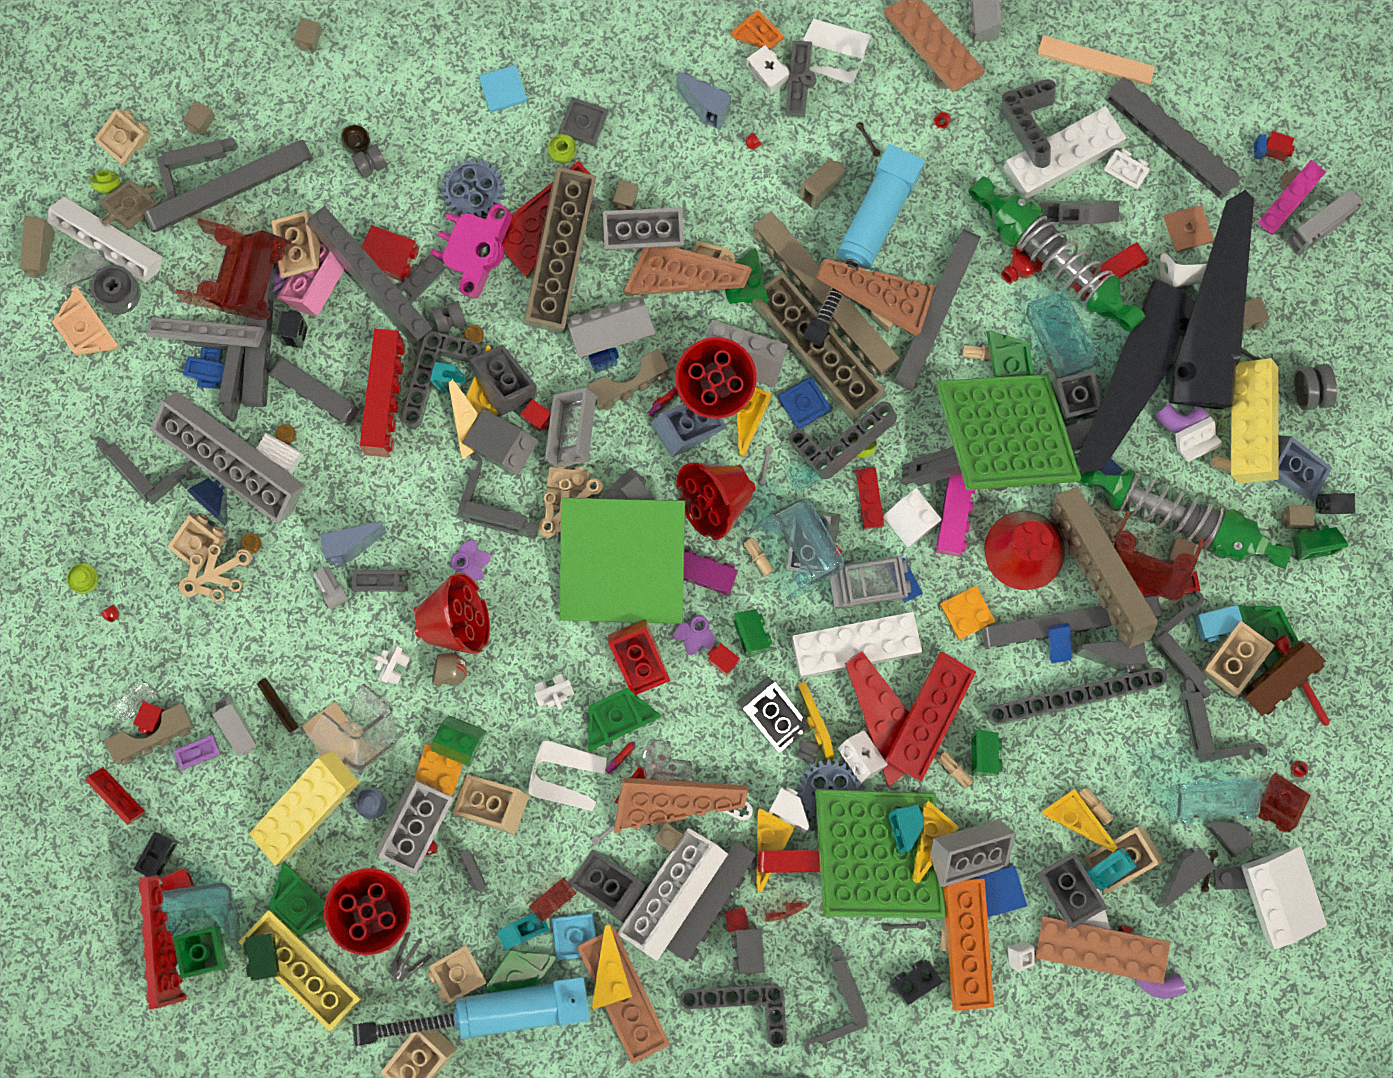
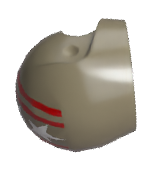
[432,653,468,687]

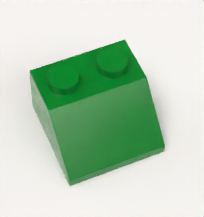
[1292,525,1348,561]
[733,609,772,658]
[431,715,487,767]
[971,730,1003,776]
[173,926,229,979]

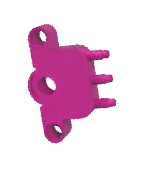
[430,204,512,299]

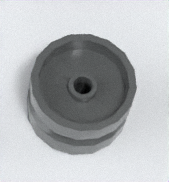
[91,265,141,315]
[1294,364,1337,411]

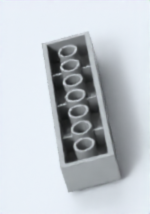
[150,392,305,524]

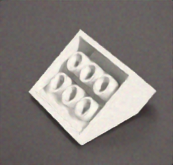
[1241,845,1327,949]

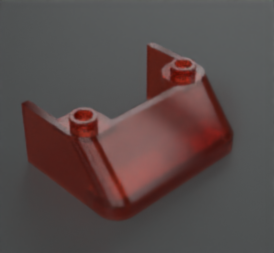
[175,219,252,314]
[221,230,292,321]
[1113,511,1205,601]

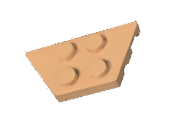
[52,286,120,356]

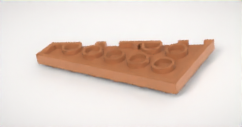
[624,247,752,296]
[816,259,935,336]
[614,778,748,833]

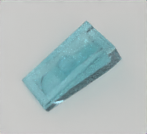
[787,465,827,493]

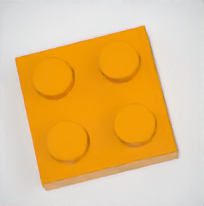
[940,586,995,640]
[415,744,463,796]

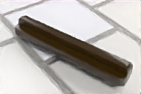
[257,678,298,733]

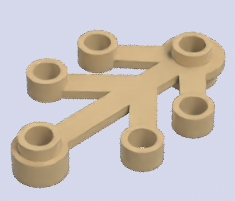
[538,478,604,538]
[179,543,252,601]

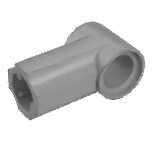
[313,566,349,610]

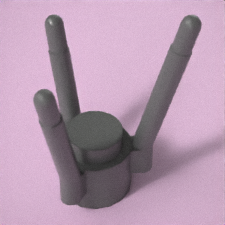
[389,932,432,982]

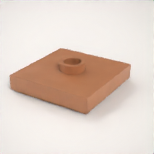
[1163,205,1214,253]

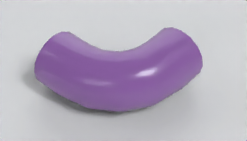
[1154,403,1209,433]
[1135,973,1187,999]

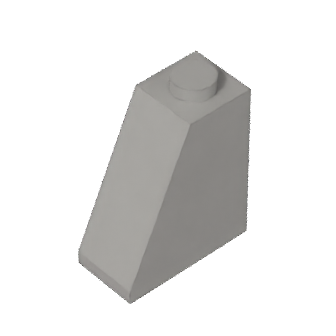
[212,695,256,756]

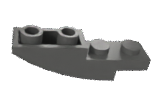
[1039,200,1120,225]

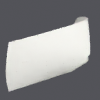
[803,19,871,83]
[1160,253,1207,288]
[528,740,607,811]

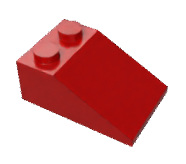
[608,619,670,695]

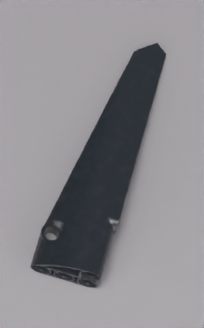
[1168,190,1254,409]
[1076,280,1195,473]

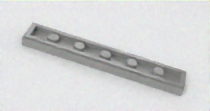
[145,317,265,347]

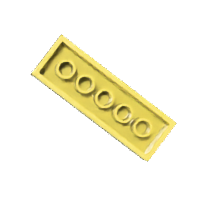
[1231,358,1279,484]
[249,750,360,866]
[239,910,363,1031]

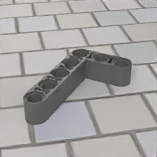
[1002,79,1056,168]
[402,332,482,429]
[789,401,897,479]
[680,985,787,1048]

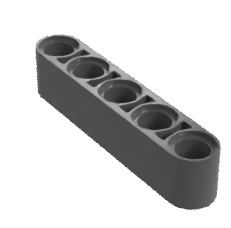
[267,357,360,426]

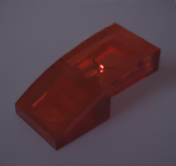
[529,877,577,922]
[764,902,807,922]

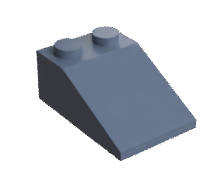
[652,404,727,457]
[1273,435,1332,502]
[320,521,387,568]

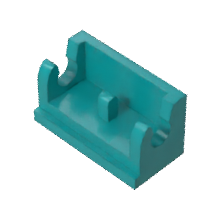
[430,362,467,394]
[1087,847,1137,890]

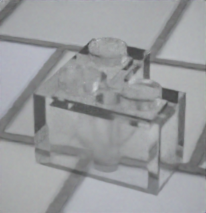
[642,739,693,782]

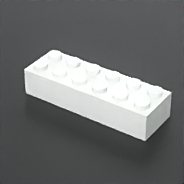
[1003,106,1126,199]
[791,612,922,679]
[617,828,728,961]

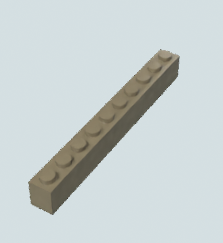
[752,211,900,378]

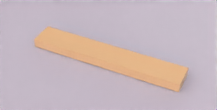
[1037,35,1155,86]

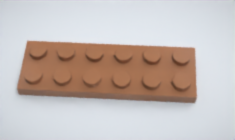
[884,0,985,92]
[1036,916,1170,984]
[577,928,670,1064]

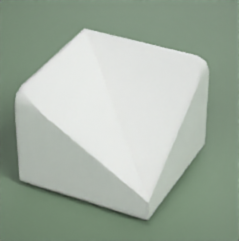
[1008,942,1035,972]

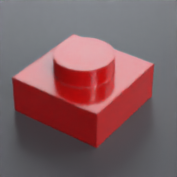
[724,908,749,933]

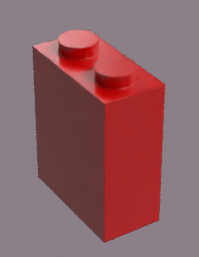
[362,225,419,282]

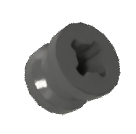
[794,740,819,763]

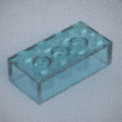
[1026,289,1099,378]

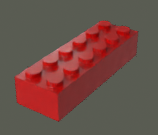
[360,328,406,457]

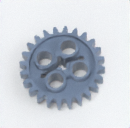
[441,157,505,218]
[796,759,864,824]

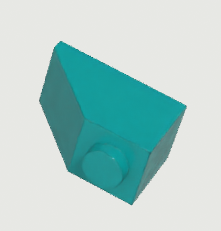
[888,805,924,855]
[497,911,550,951]

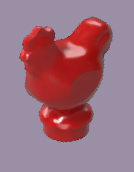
[1001,247,1043,284]

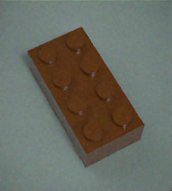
[1241,638,1326,716]

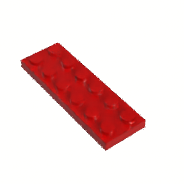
[885,652,976,781]

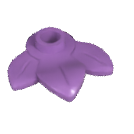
[451,540,491,580]
[674,616,715,655]

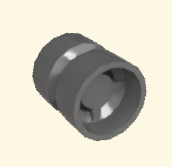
[351,144,388,178]
[432,301,466,333]

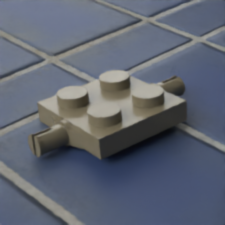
[100,180,158,230]

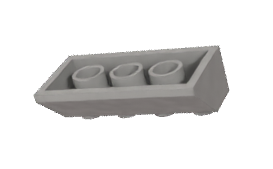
[967,0,1002,42]
[603,207,684,250]
[566,296,655,358]
[706,320,788,387]
[374,776,454,874]
[930,819,1015,887]

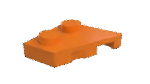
[730,10,784,50]

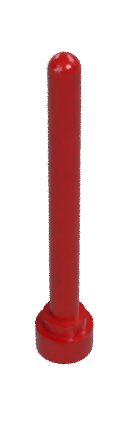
[1272,635,1330,726]

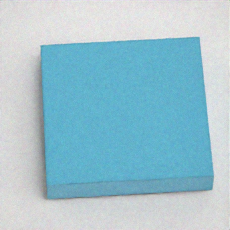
[479,65,528,113]
[552,913,596,961]

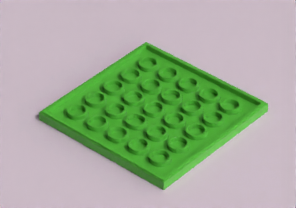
[936,374,1081,490]
[560,497,685,624]
[815,789,946,919]

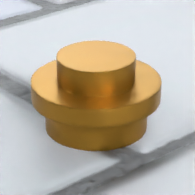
[464,325,484,344]
[275,424,296,444]
[241,533,262,554]

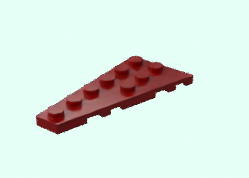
[501,161,591,278]
[844,650,909,787]
[139,875,187,1010]

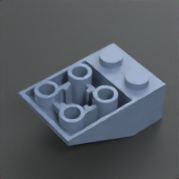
[677,71,731,130]

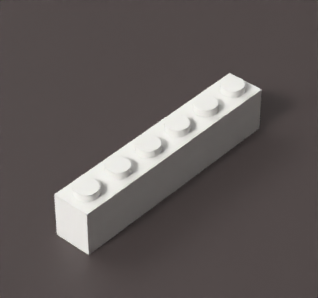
[47,197,162,283]

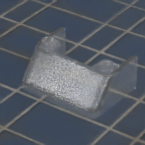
[307,683,397,774]

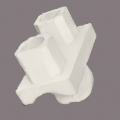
[373,646,410,684]
[534,674,574,710]

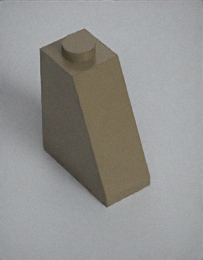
[799,158,846,210]
[20,216,55,278]

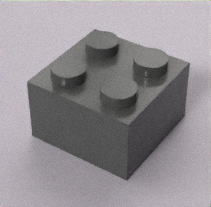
[1051,370,1102,421]
[731,929,765,974]

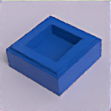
[1254,134,1267,160]

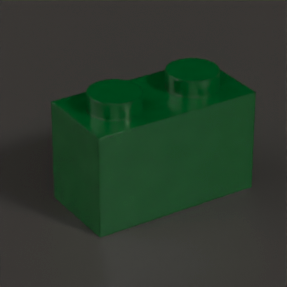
[243,933,280,981]

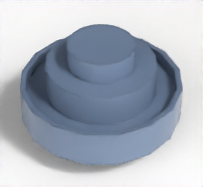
[355,788,387,819]

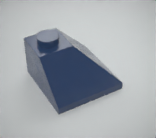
[187,478,227,526]

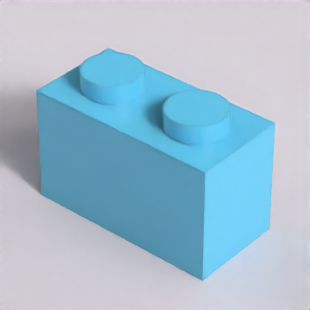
[1194,605,1243,643]

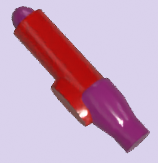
[647,388,678,417]
[605,742,636,775]

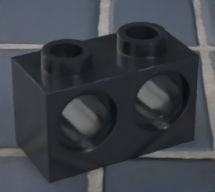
[276,310,308,349]
[1315,493,1356,514]
[133,831,178,877]
[892,959,943,1006]

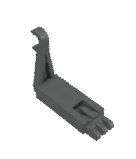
[157,138,238,203]
[183,340,245,422]
[97,438,202,505]
[901,446,1008,491]
[458,454,538,539]
[1151,591,1211,699]
[1179,679,1267,763]
[805,945,869,1056]

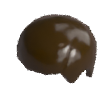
[340,124,371,154]

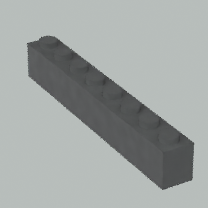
[1105,77,1241,200]
[307,205,432,346]

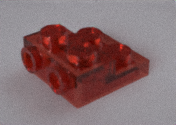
[1254,773,1311,833]

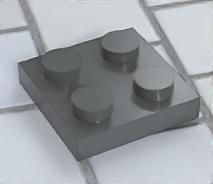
[558,97,609,147]
[459,849,489,893]

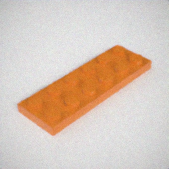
[944,879,994,1011]

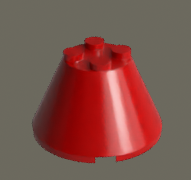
[675,337,757,419]
[676,462,756,540]
[984,511,1065,590]
[413,572,490,654]
[324,868,411,956]

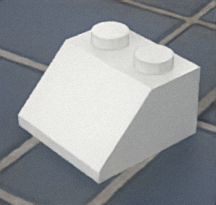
[883,488,942,548]
[768,787,809,833]

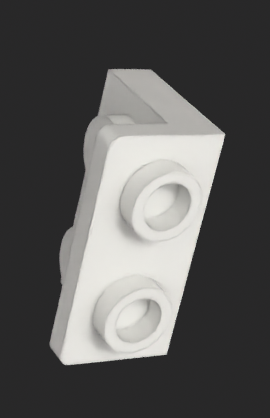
[1104,148,1150,190]
[1175,417,1222,462]

